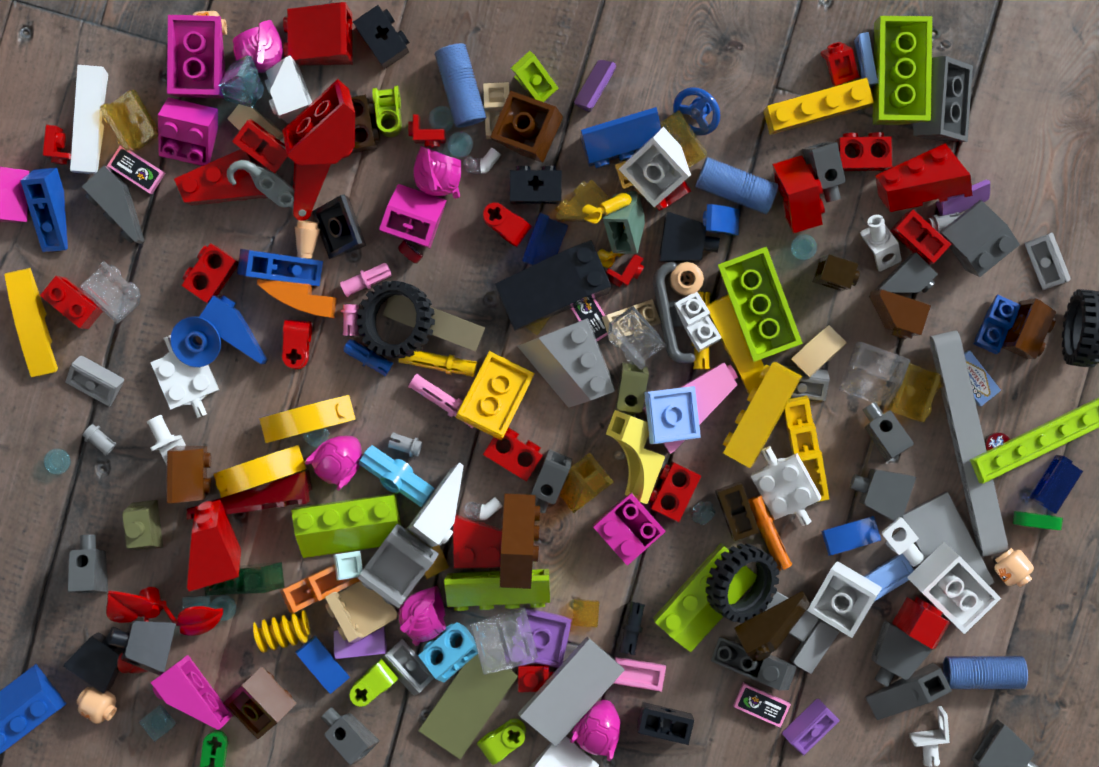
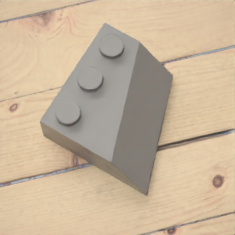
[517,318,616,408]

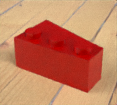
[875,143,973,212]
[174,149,268,206]
[453,514,502,568]
[892,597,951,649]

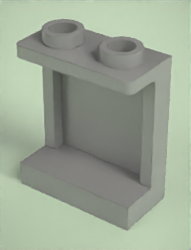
[358,524,439,608]

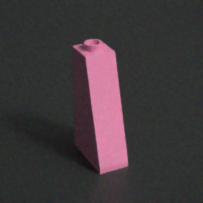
[643,363,738,454]

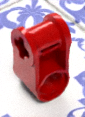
[483,203,532,247]
[282,320,312,370]

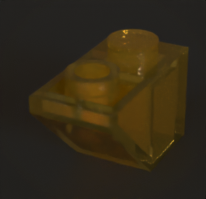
[660,110,707,168]
[555,179,610,222]
[559,453,614,513]

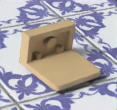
[325,581,398,643]

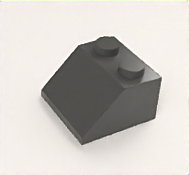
[940,200,1020,277]

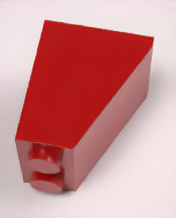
[283,2,353,65]
[187,500,241,592]

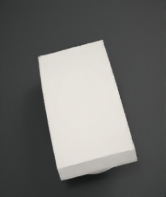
[674,292,722,352]

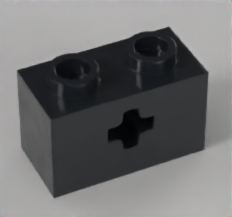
[353,5,410,69]
[510,166,562,204]
[637,702,694,745]

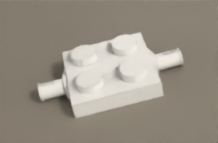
[150,335,219,418]
[751,446,821,526]

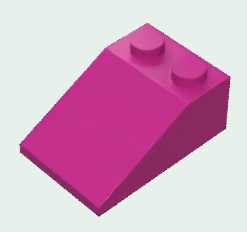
[167,15,226,98]
[151,655,233,730]

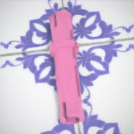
[408,374,473,428]

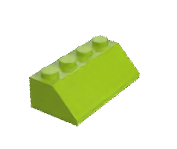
[873,16,932,125]
[718,246,803,362]
[291,493,401,558]
[653,543,757,652]
[444,569,550,611]

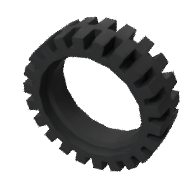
[357,281,435,358]
[1062,289,1099,367]
[706,544,779,623]

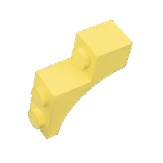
[606,410,665,504]

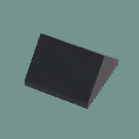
[312,194,366,259]

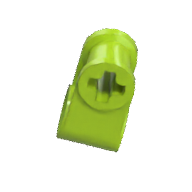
[372,86,402,138]
[349,659,398,707]
[477,719,526,765]

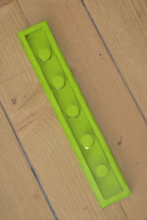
[970,397,1099,483]

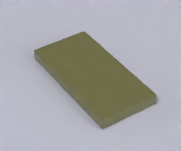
[418,650,518,759]

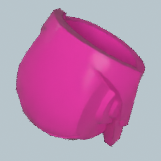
[232,20,283,79]
[413,146,461,199]
[305,436,362,491]
[398,586,446,646]
[570,700,620,761]

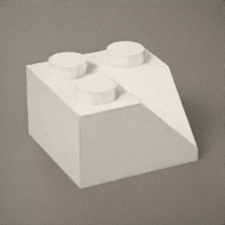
[265,56,312,124]
[619,127,691,207]
[807,561,882,638]

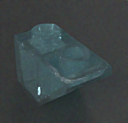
[219,55,264,108]

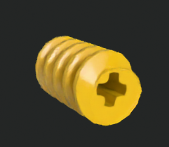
[253,610,310,653]

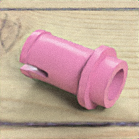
[341,304,359,336]

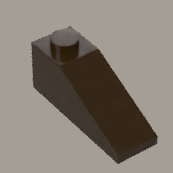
[734,591,810,662]

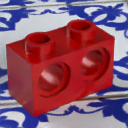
[232,119,288,173]
[835,132,892,171]
[890,209,951,265]
[181,243,239,303]
[40,276,105,329]
[483,427,543,482]
[649,461,701,522]

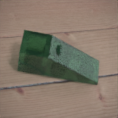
[204,562,285,596]

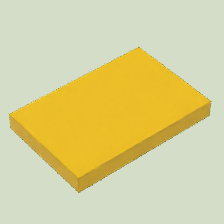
[455,351,535,440]

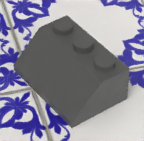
[913,56,973,142]

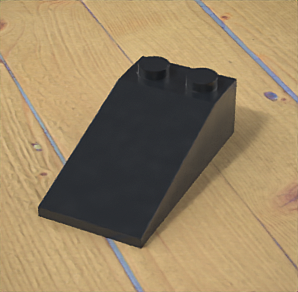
[495,240,612,331]

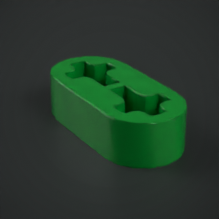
[1012,511,1063,530]
[200,730,228,767]

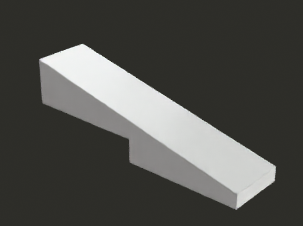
[70,65,108,174]

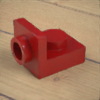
[821,42,859,86]
[43,125,71,165]
[518,665,554,692]

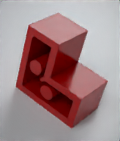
[772,155,825,234]

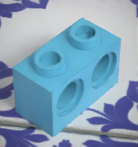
[418,622,483,682]

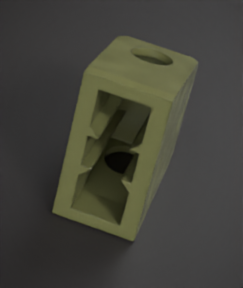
[616,362,649,417]
[122,500,163,551]

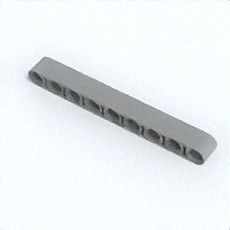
[930,330,1008,557]

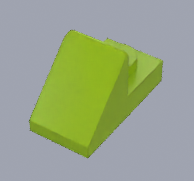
[511,51,559,102]

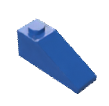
[20,167,68,252]
[237,249,323,286]
[199,295,268,364]

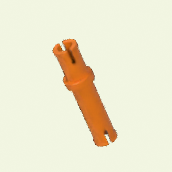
[748,495,792,571]

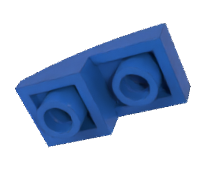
[703,204,740,235]
[973,294,1021,354]
[821,516,881,556]
[295,636,350,694]

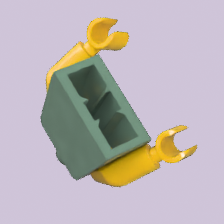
[582,191,645,268]

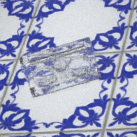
[80,261,141,324]
[608,306,666,370]

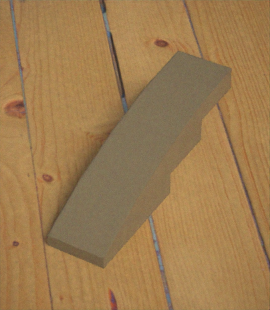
[382,295,485,352]

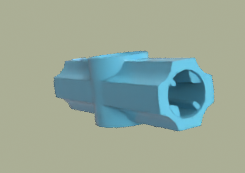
[359,445,435,507]

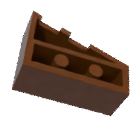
[500,493,540,589]

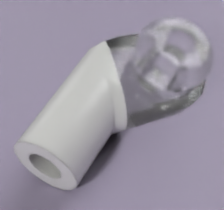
[463,148,501,174]
[464,497,503,521]

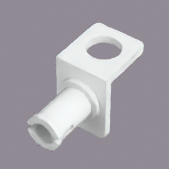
[860,215,901,272]
[147,415,186,465]
[882,517,925,567]
[909,706,950,767]

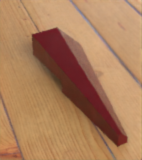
[186,470,312,520]

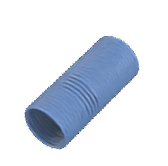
[434,43,487,128]
[695,157,779,215]
[943,656,1028,690]

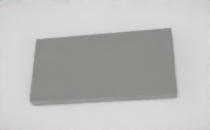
[903,492,995,585]
[518,636,625,746]

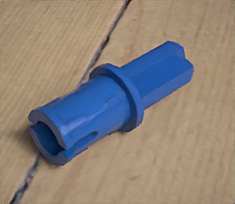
[343,339,393,377]

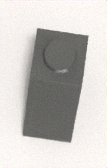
[875,253,938,294]

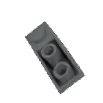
[82,165,145,244]
[711,637,797,691]
[865,663,952,720]

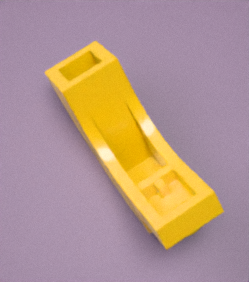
[259,395,355,443]
[213,445,306,498]

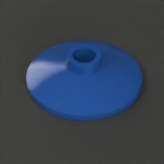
[171,316,221,367]

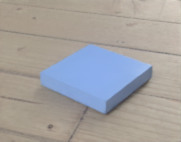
[644,386,701,444]

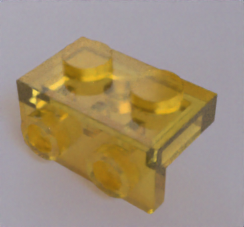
[100,90,158,151]
[887,362,942,423]

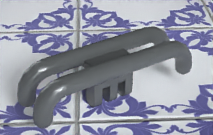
[653,262,695,364]

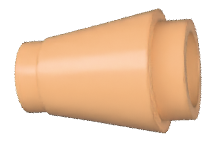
[295,220,320,258]

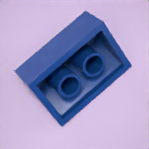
[580,107,661,169]
[0,664,67,754]

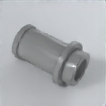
[927,212,961,233]
[82,424,116,456]
[388,432,422,457]

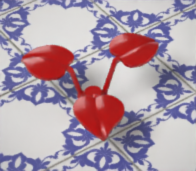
[106,587,223,674]

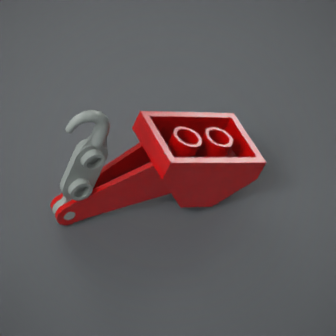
[227,79,355,221]

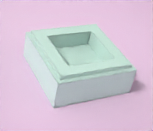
[333,551,363,580]

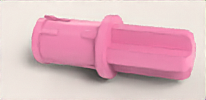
[340,263,391,297]

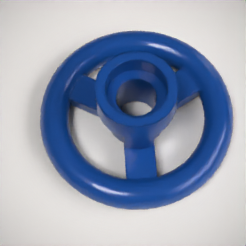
[673,87,720,136]

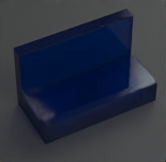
[522,213,569,266]
[1029,455,1083,514]

